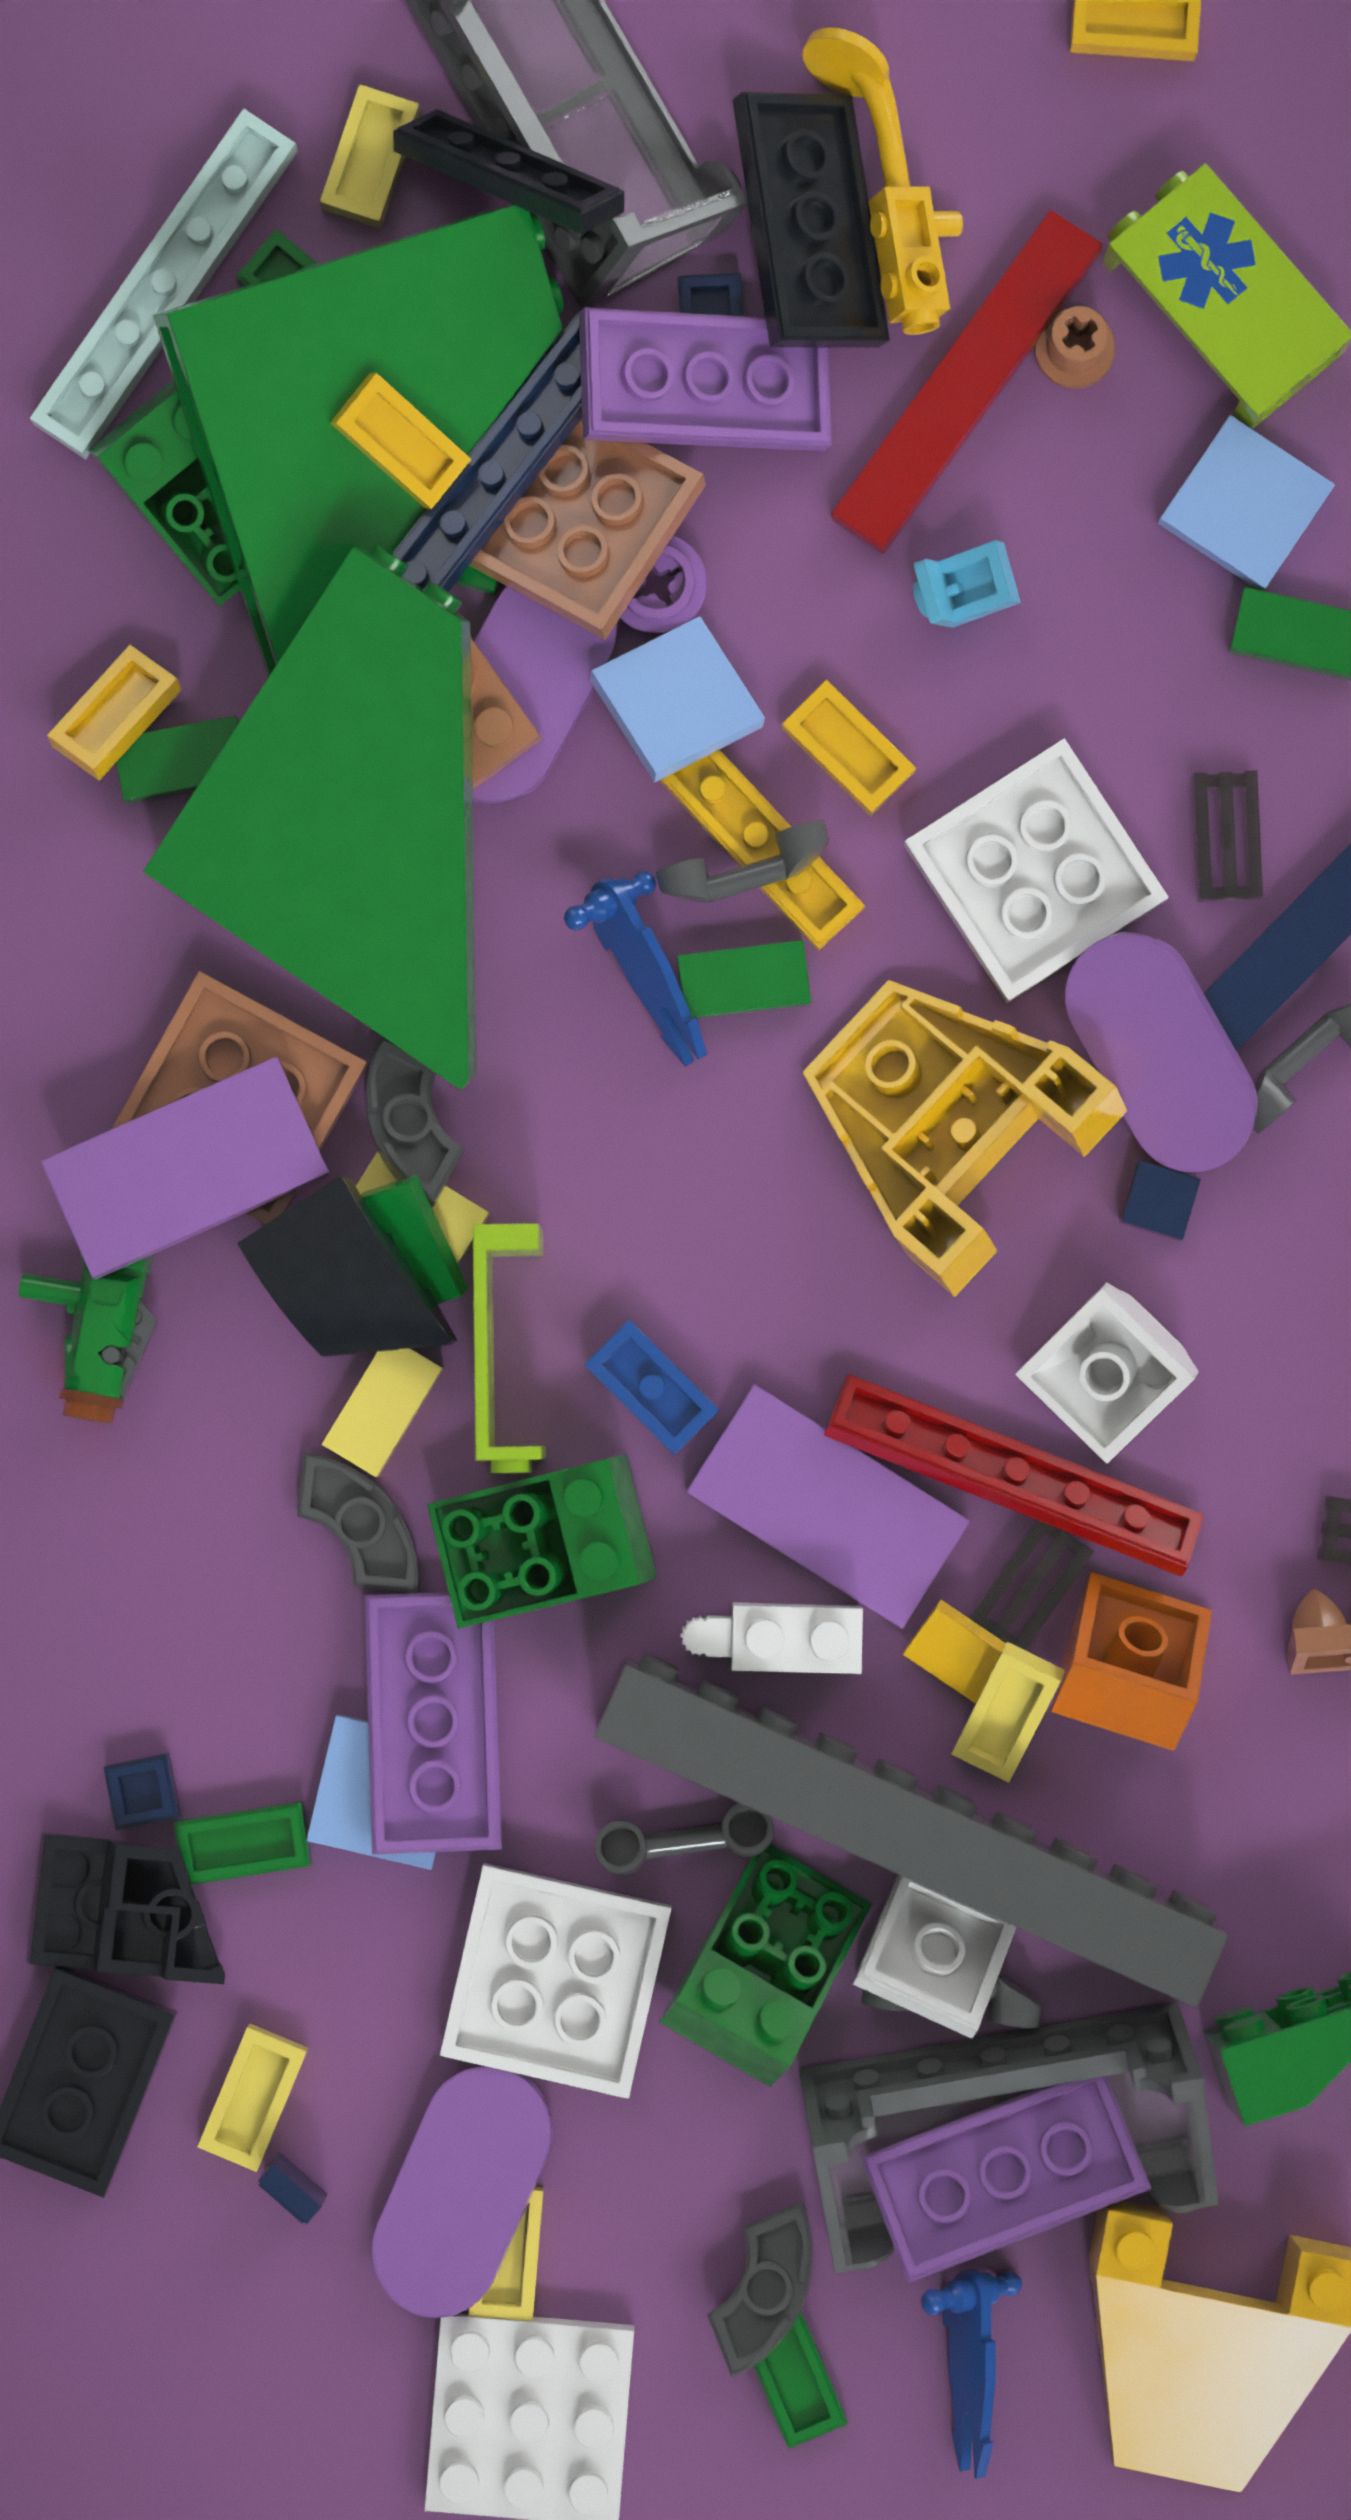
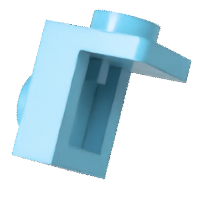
[913,540,1021,628]

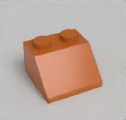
[1051,1571,1212,1751]

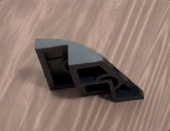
[237,1175,458,1357]
[26,1833,225,1984]

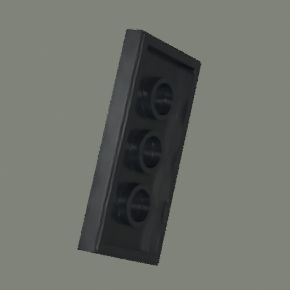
[732,92,890,348]

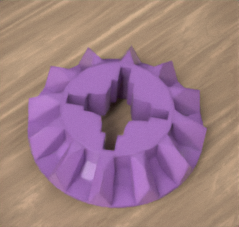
[620,536,707,636]

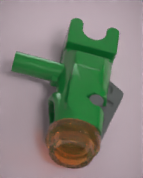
[18,1254,158,1424]

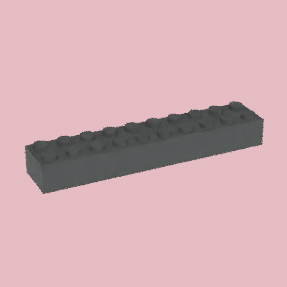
[594,1653,1229,2008]

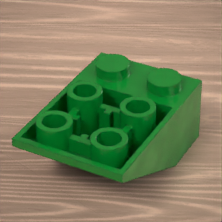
[88,380,240,607]
[427,1454,657,1629]
[659,1845,872,2087]
[1202,1971,1351,2127]

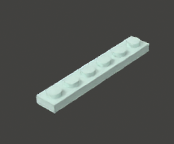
[30,108,298,460]

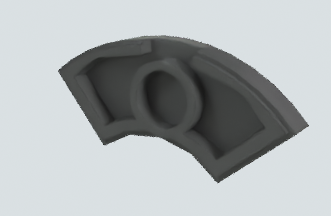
[366,1037,464,1208]
[297,1452,420,1593]
[707,2202,814,2378]

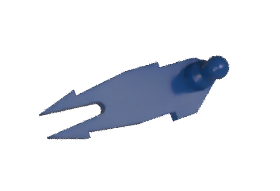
[563,871,708,1066]
[920,2269,1022,2479]

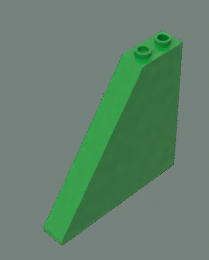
[153,204,563,677]
[143,544,477,1090]

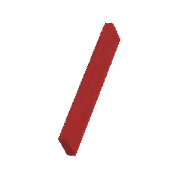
[831,210,1102,554]
[824,1373,1204,1577]

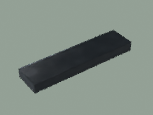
[393,109,625,234]

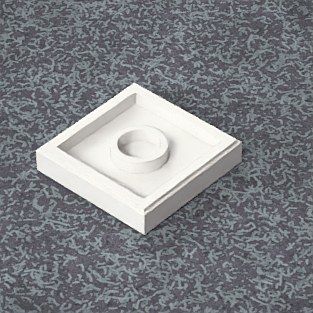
[853,1874,1017,2039]

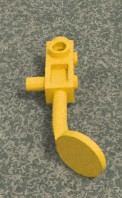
[802,27,963,335]

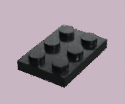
[0,1966,178,2198]

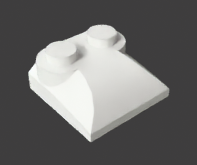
[1015,1282,1199,1464]

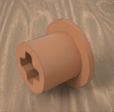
[1035,306,1115,389]

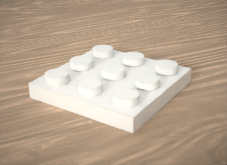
[903,738,1169,1003]
[440,1863,672,2099]
[425,2311,634,2520]

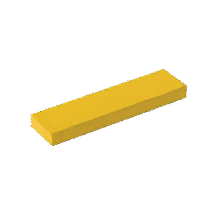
[659,749,865,951]

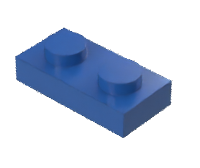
[584,1319,719,1455]

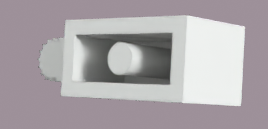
[680,1602,863,1674]

